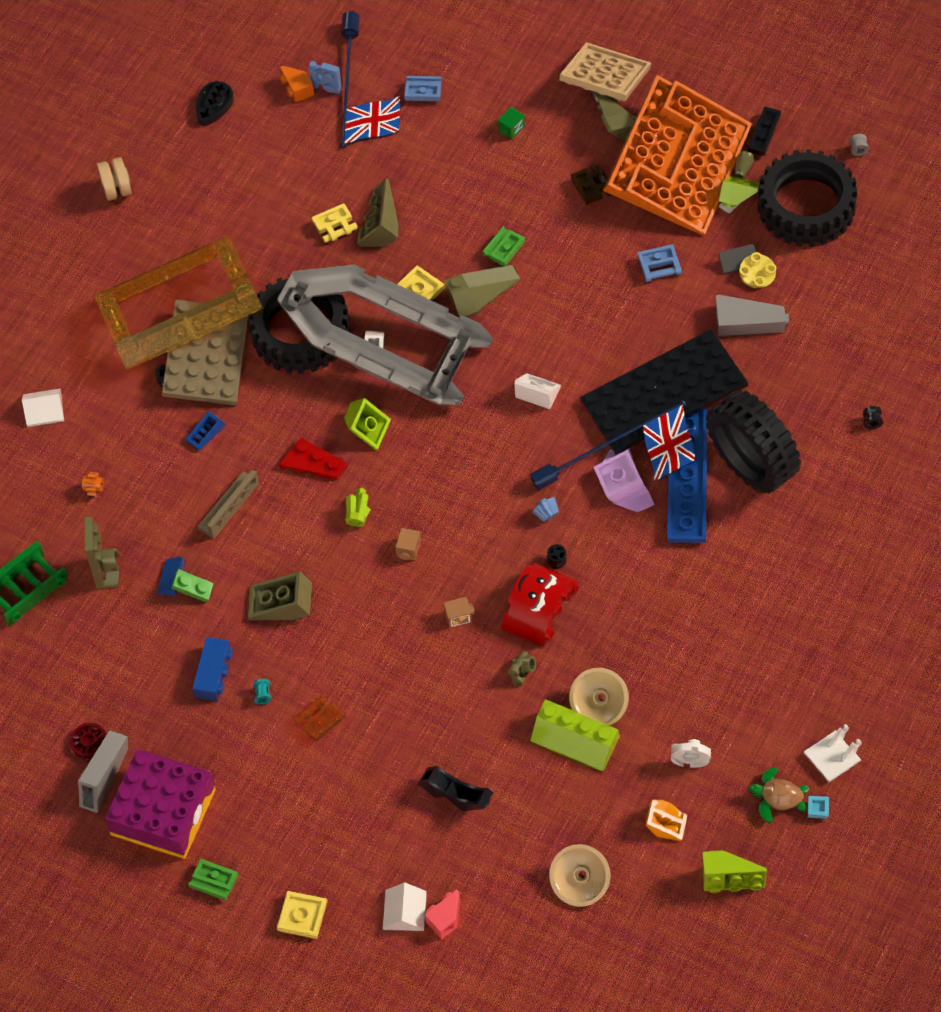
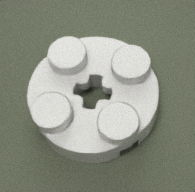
[671,739,711,768]

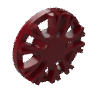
[70,723,107,759]

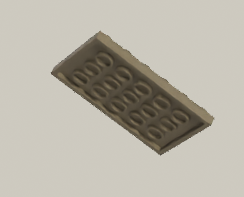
[162,299,249,406]

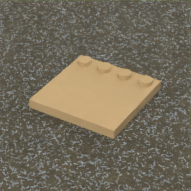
[559,42,651,101]

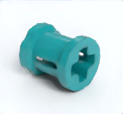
[253,679,272,704]

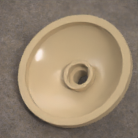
[569,668,629,726]
[549,844,611,907]

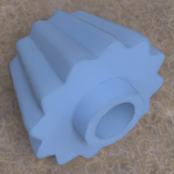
[532,497,559,522]

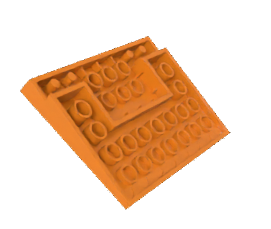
[603,75,752,236]

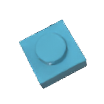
[808,796,829,819]

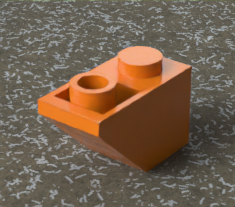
[279,66,315,103]

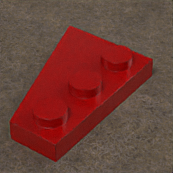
[279,437,348,480]

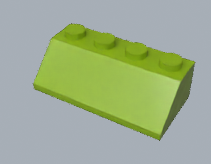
[530,699,620,772]

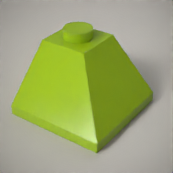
[719,176,760,207]
[344,398,391,450]

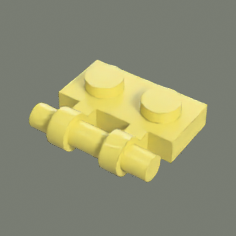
[312,203,358,243]

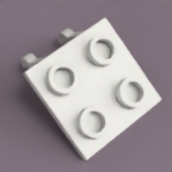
[804,724,862,782]

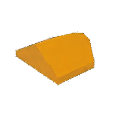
[645,800,687,841]

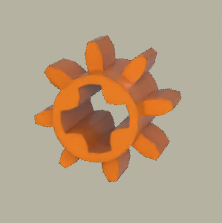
[82,472,104,496]

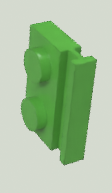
[483,226,525,266]
[188,859,238,901]

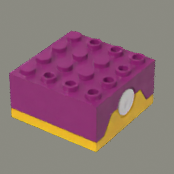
[105,749,216,859]

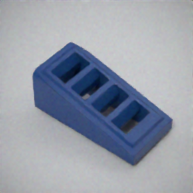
[185,411,225,451]

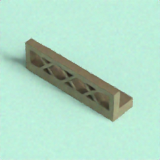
[198,470,259,539]

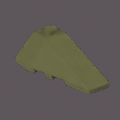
[357,178,399,247]
[444,265,520,318]

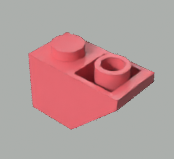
[425,889,460,940]

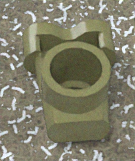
[508,651,536,686]

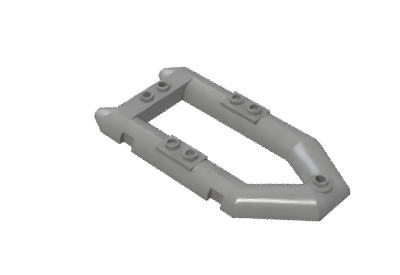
[277,264,493,405]

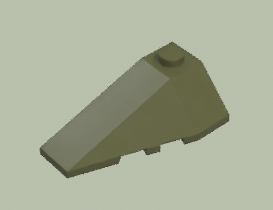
[592,91,636,142]

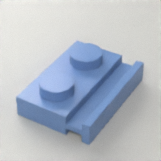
[405,76,442,101]

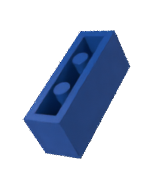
[193,637,233,701]

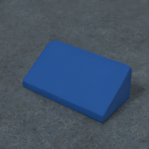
[157,557,185,597]

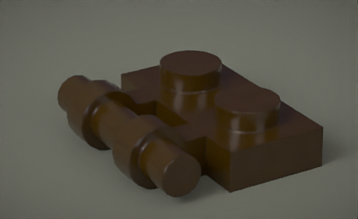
[571,166,612,205]

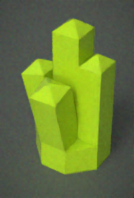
[345,487,371,527]

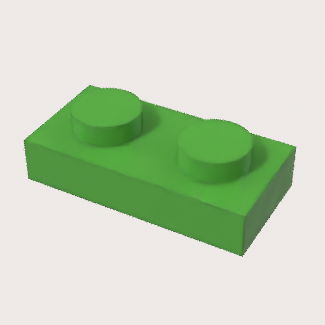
[171,569,214,602]

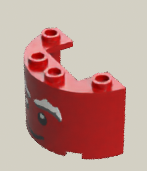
[502,562,580,647]

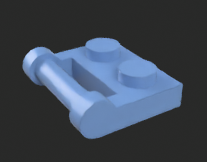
[638,244,682,282]

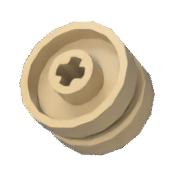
[97,157,132,201]

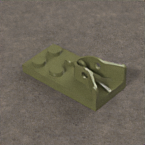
[84,516,120,589]

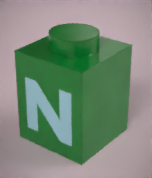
[497,107,525,139]

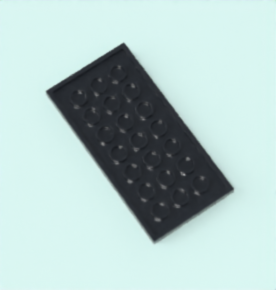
[580,329,748,455]

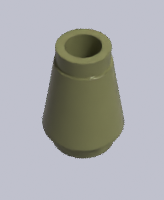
[734,151,754,179]

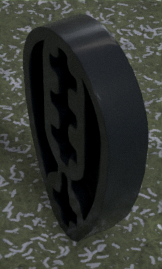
[196,81,234,126]

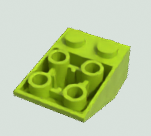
[702,851,767,893]

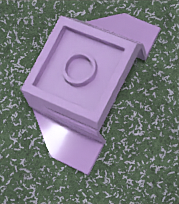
[594,449,655,512]

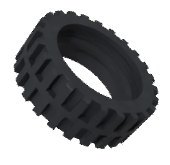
[758,149,857,247]
[248,275,350,374]
[706,390,801,494]

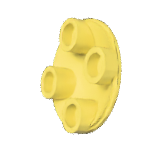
[739,252,776,288]

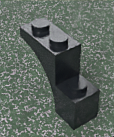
[418,766,493,811]

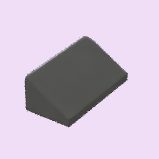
[718,244,756,274]

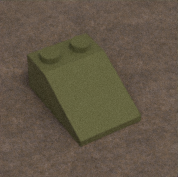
[248,571,312,620]

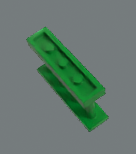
[0,541,69,626]

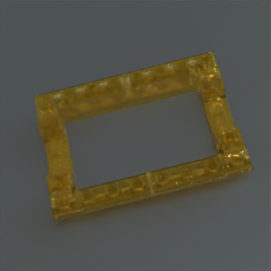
[94,235,263,370]

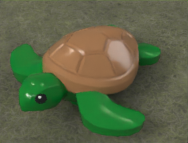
[748,767,809,823]

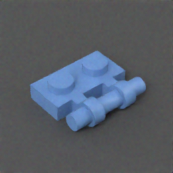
[308,61,342,94]

